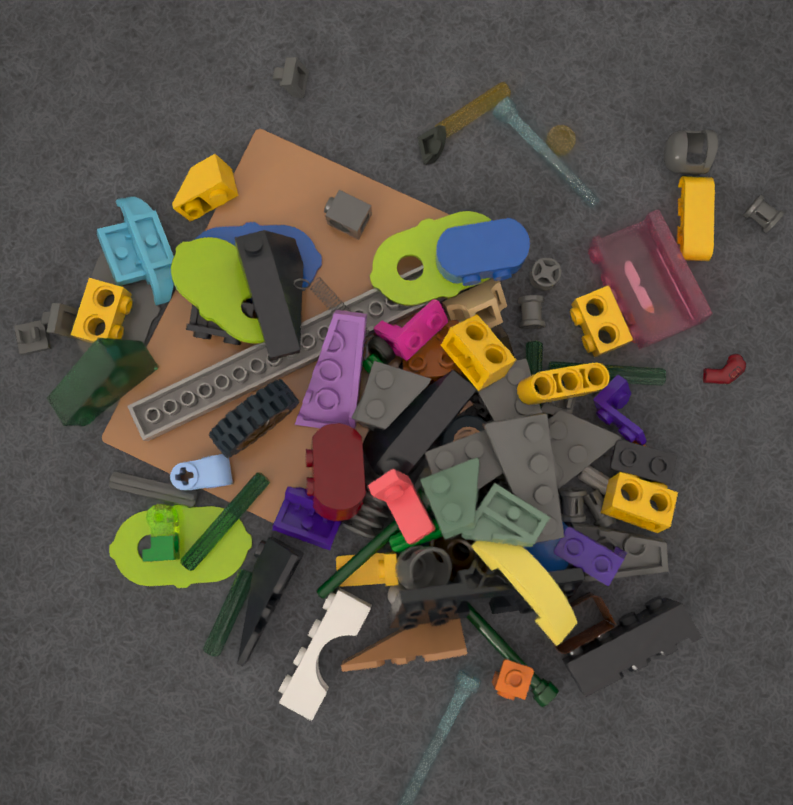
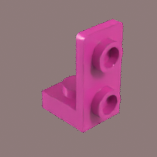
[373,299,448,361]

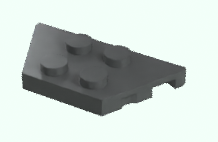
[548,410,622,490]

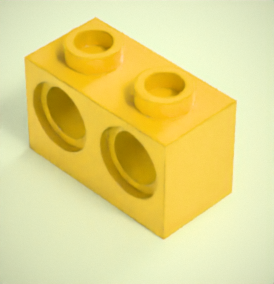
[71,278,133,349]
[570,285,633,358]
[441,314,516,391]
[601,472,678,533]

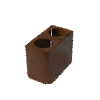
[550,592,616,654]

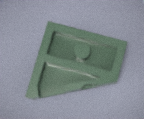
[420,457,480,539]
[461,483,550,547]

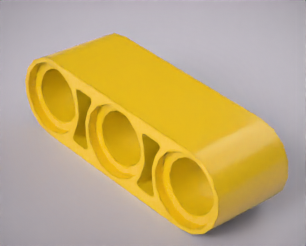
[677,176,715,261]
[517,363,609,405]

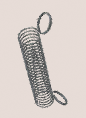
[294,277,374,360]

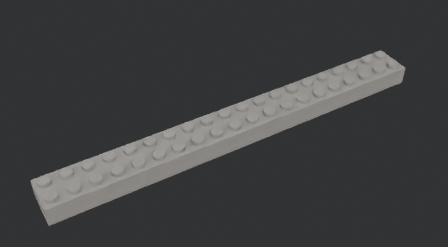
[127,265,465,441]

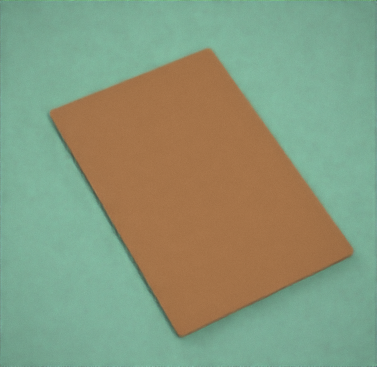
[102,129,449,523]

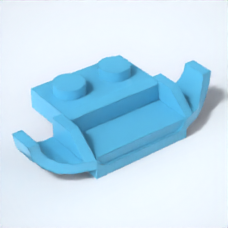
[97,197,174,305]

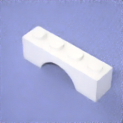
[278,588,372,721]

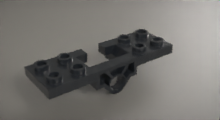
[387,555,585,630]

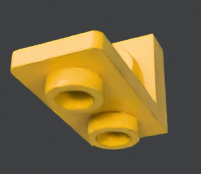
[336,552,398,587]

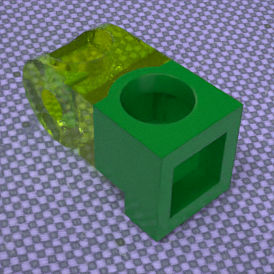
[142,504,180,562]

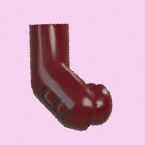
[703,354,746,384]

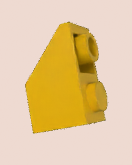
[172,154,238,221]

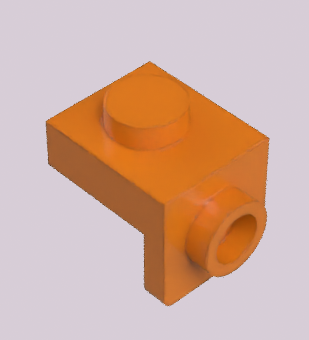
[492,659,534,700]

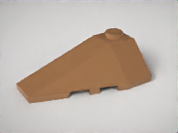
[341,619,467,672]

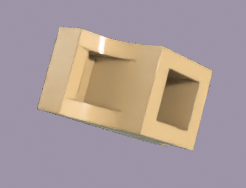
[442,279,507,328]

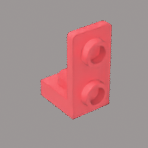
[368,469,435,545]

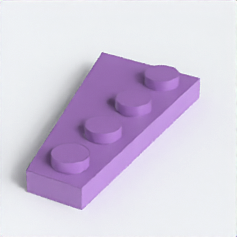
[295,310,367,430]

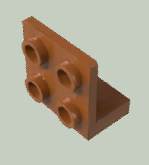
[401,320,466,390]

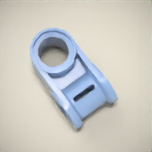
[170,454,233,490]

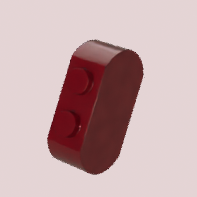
[305,423,366,521]

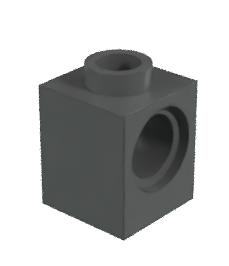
[324,190,372,240]

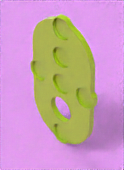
[370,211,492,306]
[171,237,264,343]
[109,505,252,588]

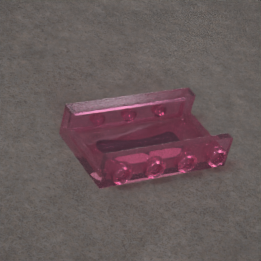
[588,209,713,350]

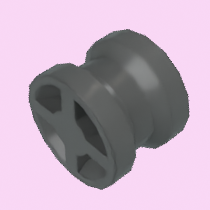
[529,257,562,291]

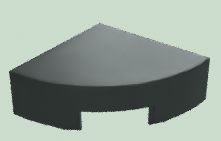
[417,125,446,165]

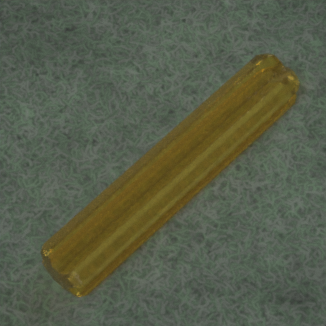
[435,82,511,138]

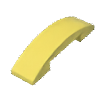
[471,540,577,645]

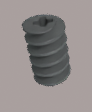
[341,471,390,539]

